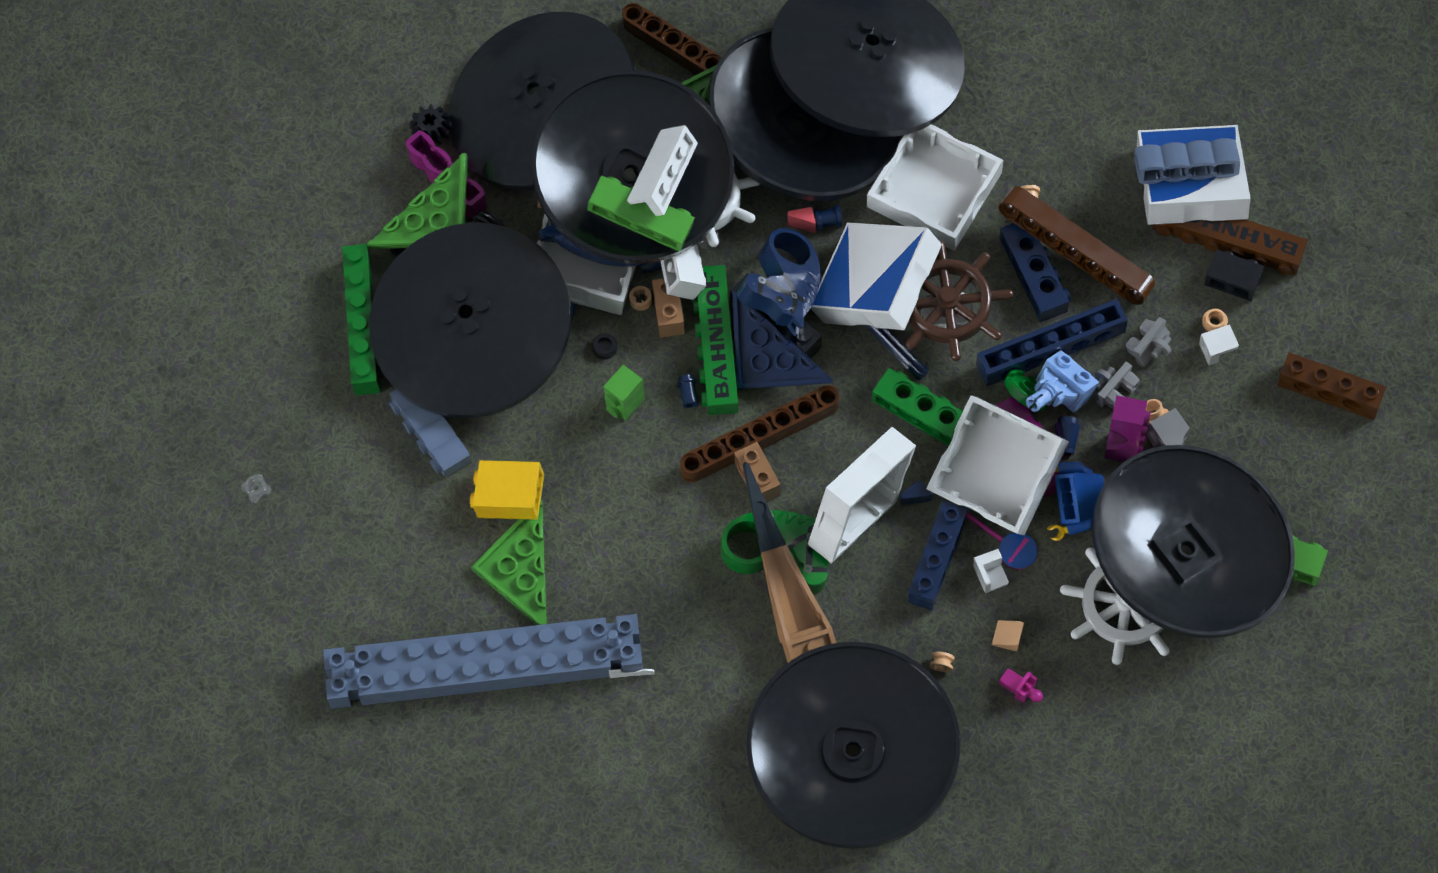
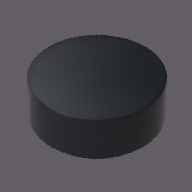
[592,333,618,359]

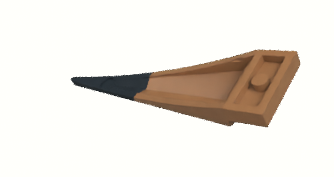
[743,462,836,662]

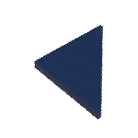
[732,291,833,390]

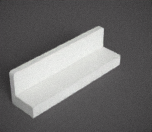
[627,125,698,216]

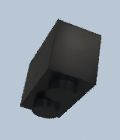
[1204,249,1264,302]

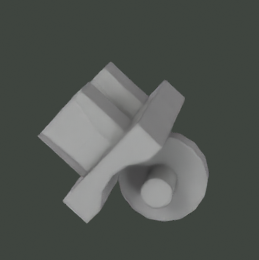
[1126,317,1171,367]
[1095,362,1140,409]

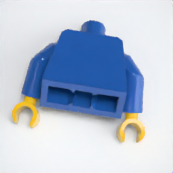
[1047,461,1104,541]

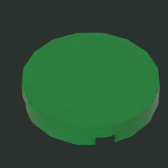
[1004,369,1047,412]

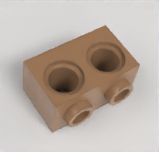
[652,279,685,338]
[734,442,781,502]

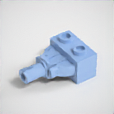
[1026,350,1099,413]

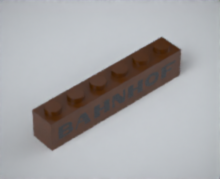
[1152,219,1308,275]

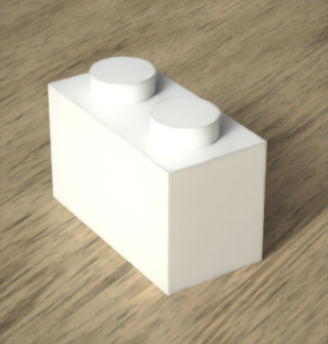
[661,245,706,300]

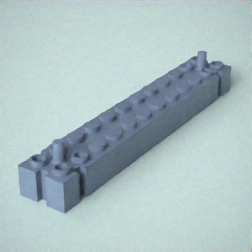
[323,614,643,709]

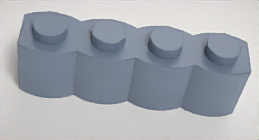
[1134,138,1240,184]
[389,390,471,478]

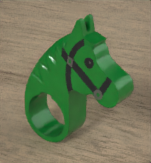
[720,510,829,594]

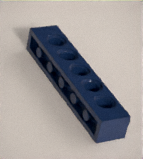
[976,299,1128,387]

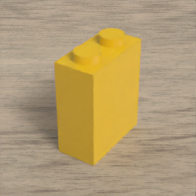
[470,460,544,520]

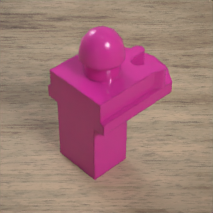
[999,668,1043,703]

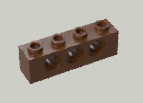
[1277,352,1386,420]

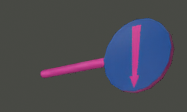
[967,512,1037,569]

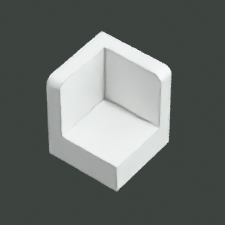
[1199,325,1239,365]
[973,549,1009,593]

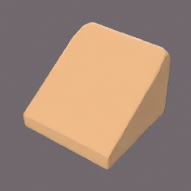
[992,620,1024,652]

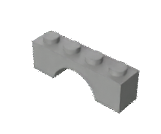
[1147,408,1190,447]

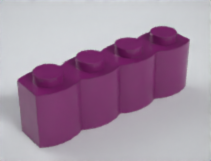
[405,130,487,219]

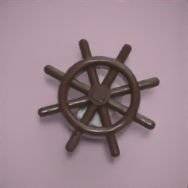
[905,241,1014,361]

